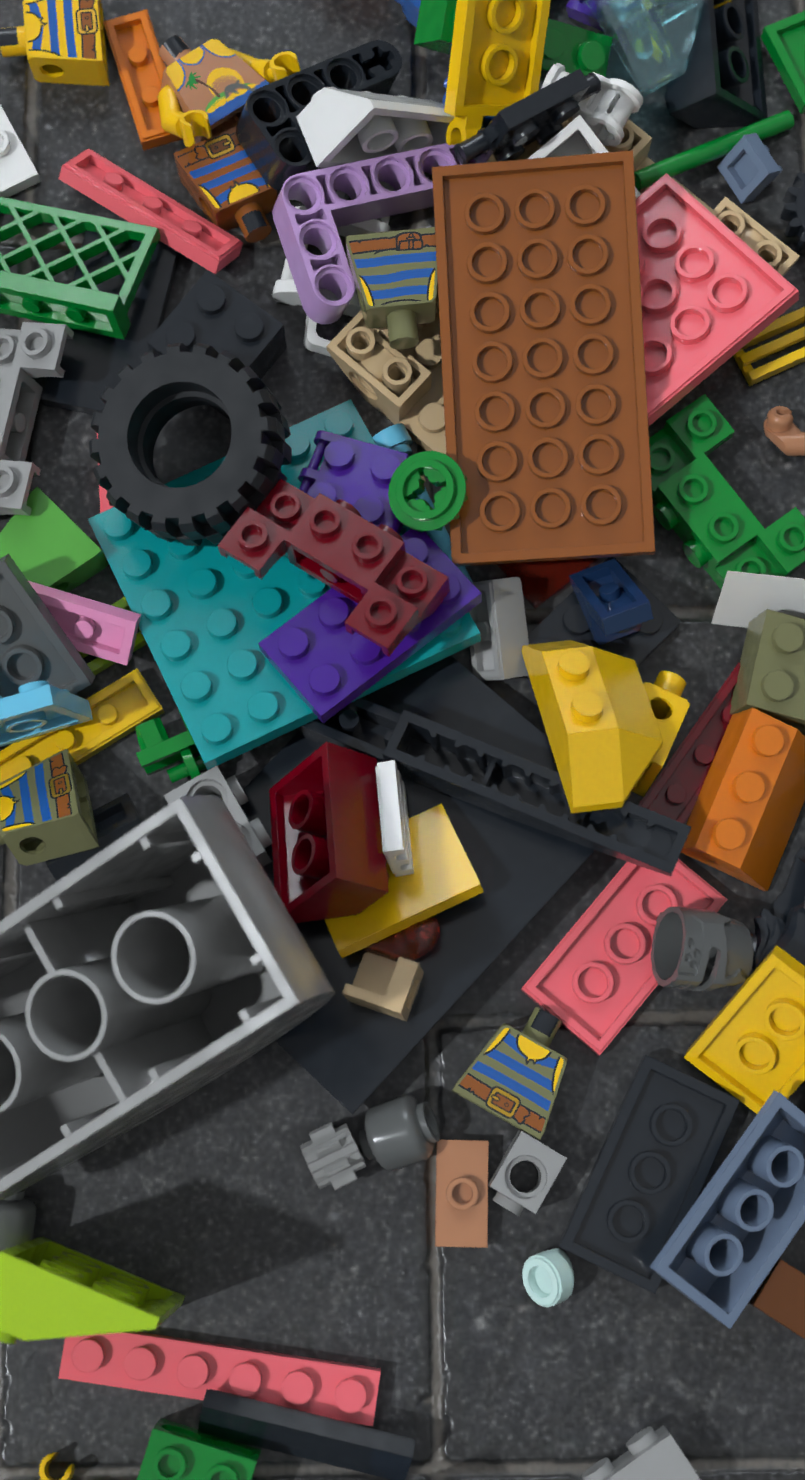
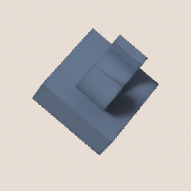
[717,133,783,204]

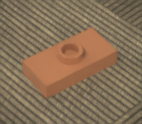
[435,1139,489,1248]

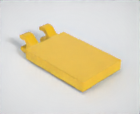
[444,0,551,145]

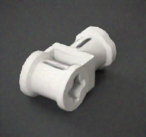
[541,62,643,146]

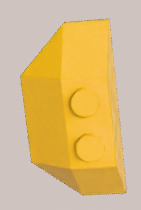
[521,640,663,814]

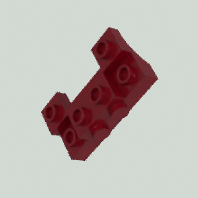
[217,479,450,657]

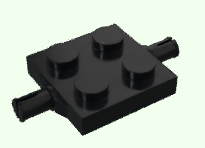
[454,69,601,164]

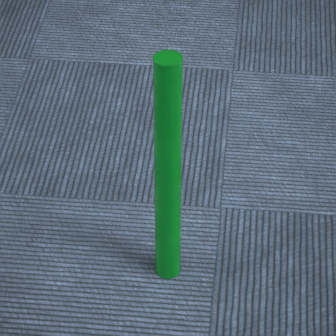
[634,110,794,191]

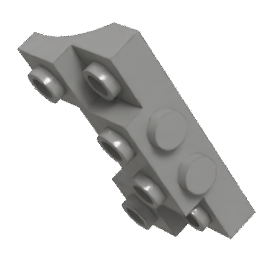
[0,322,74,516]

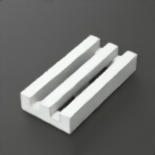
[375,760,414,877]

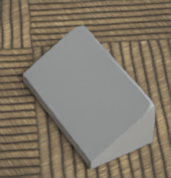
[469,577,529,681]

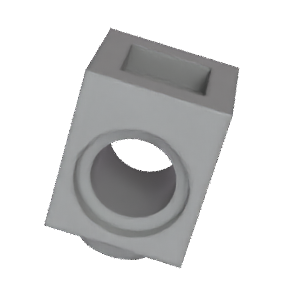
[488,1130,567,1217]

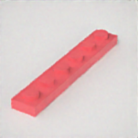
[58,1331,381,1426]

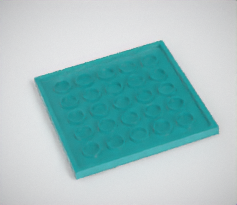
[88,399,481,770]

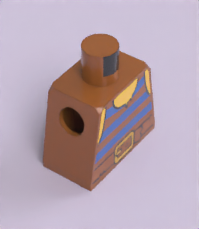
[173,127,277,243]

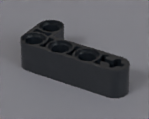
[236,40,402,191]

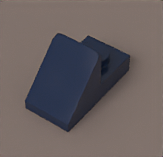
[569,558,654,645]

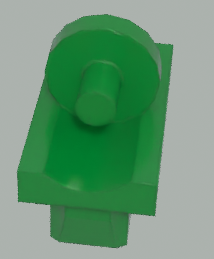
[135,709,207,783]

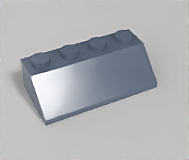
[650,1090,805,1329]

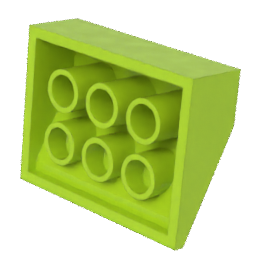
[0,1236,185,1345]

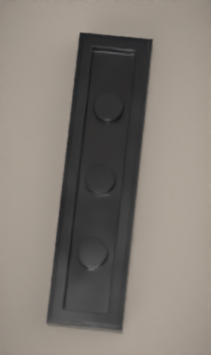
[198,1389,416,1480]

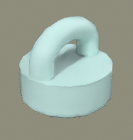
[522,1248,574,1308]

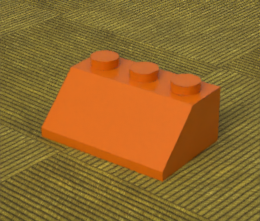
[681,708,805,891]

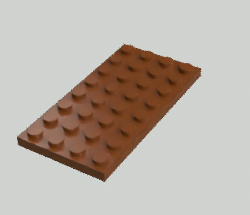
[432,150,655,567]

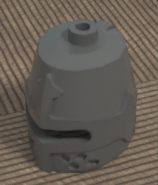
[651,907,754,992]

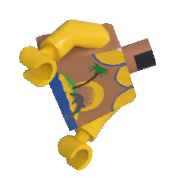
[157,35,301,147]

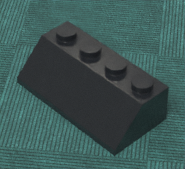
[658,0,768,128]

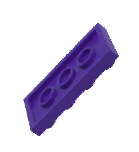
[258,529,482,723]

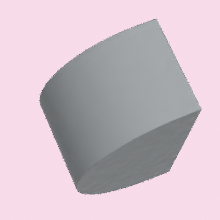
[0,795,335,1201]

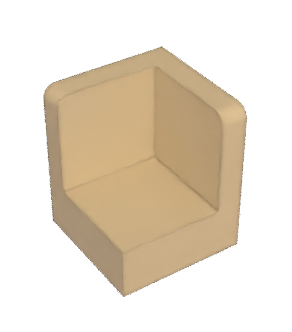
[342,952,424,1022]

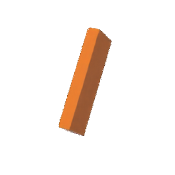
[103,9,182,151]

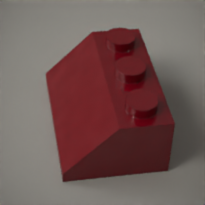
[269,742,389,923]

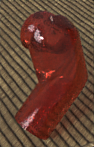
[363,917,440,962]

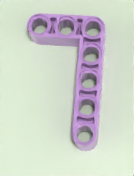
[272,143,476,324]

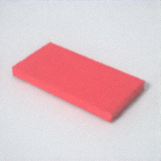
[520,859,728,1056]

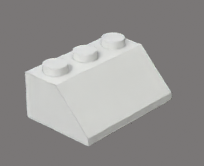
[296,87,455,173]

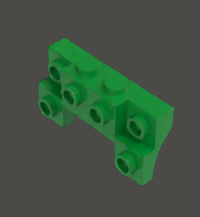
[649,394,805,590]

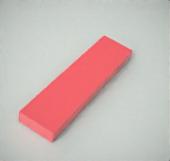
[59,149,243,274]

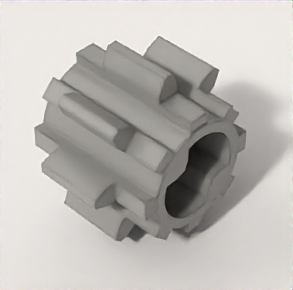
[300,1122,366,1190]

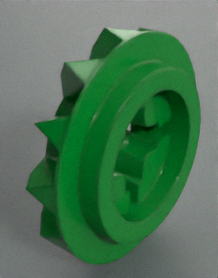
[388,451,468,533]

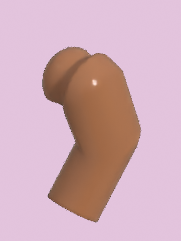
[763,406,805,456]

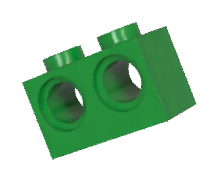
[137,1418,261,1480]

